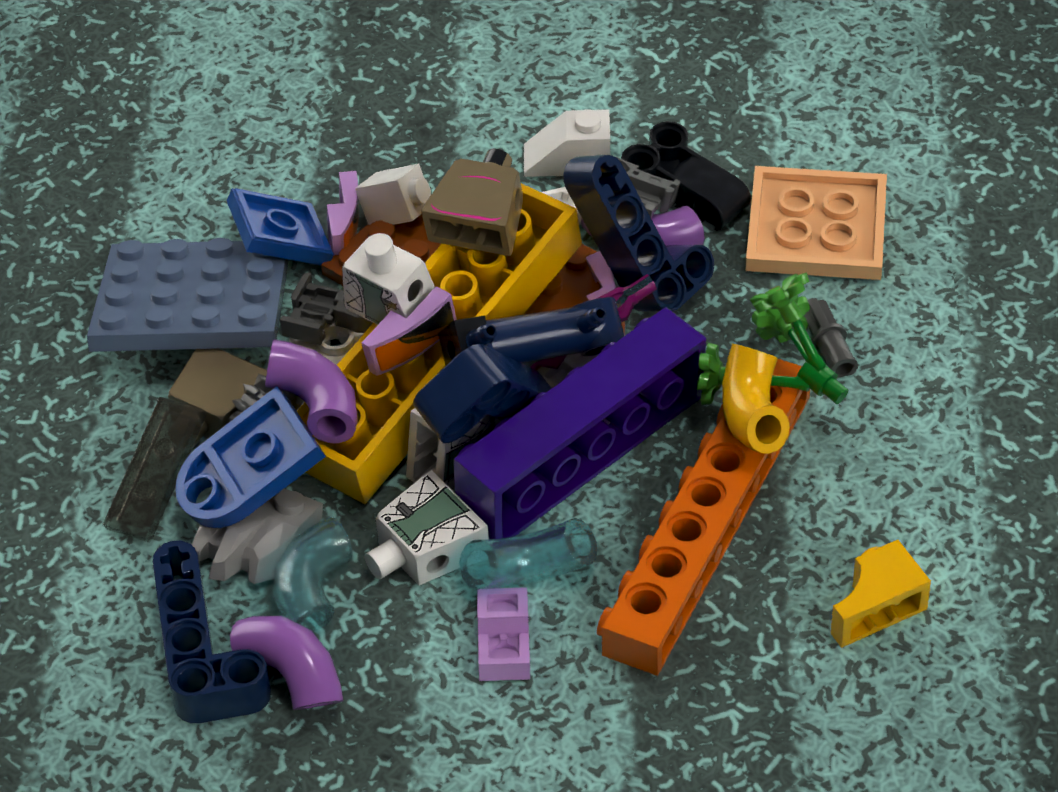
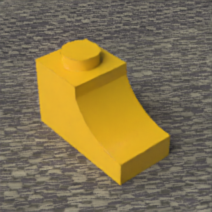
[831,539,931,648]

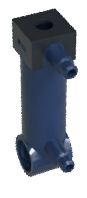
[438,297,624,366]

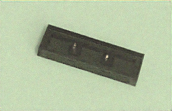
[103,397,207,543]

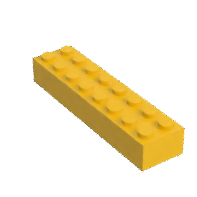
[297,183,582,504]

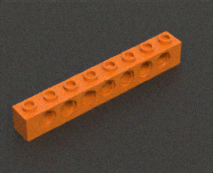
[597,359,810,676]

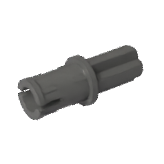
[804,298,858,378]

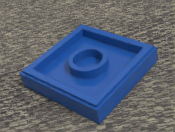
[227,188,334,265]

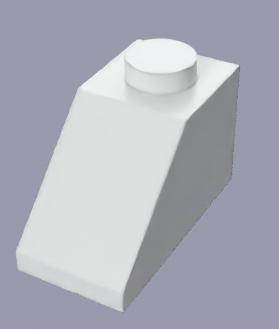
[524,109,610,177]

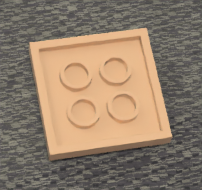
[745,166,887,280]

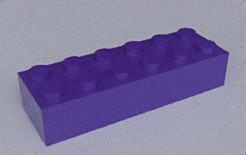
[454,307,706,551]

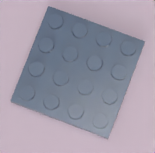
[87,238,289,352]

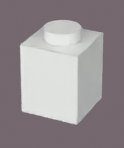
[355,164,431,225]

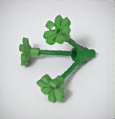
[697,273,849,405]

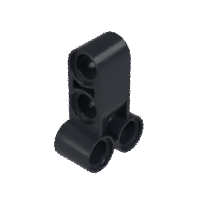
[621,121,751,231]

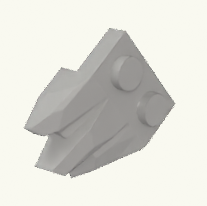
[192,488,323,584]

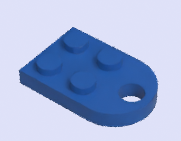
[176,386,326,528]

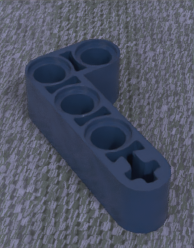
[563,155,714,311]
[413,344,552,443]
[153,540,271,723]

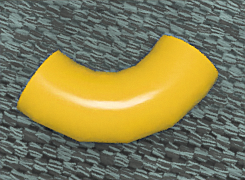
[722,343,790,454]

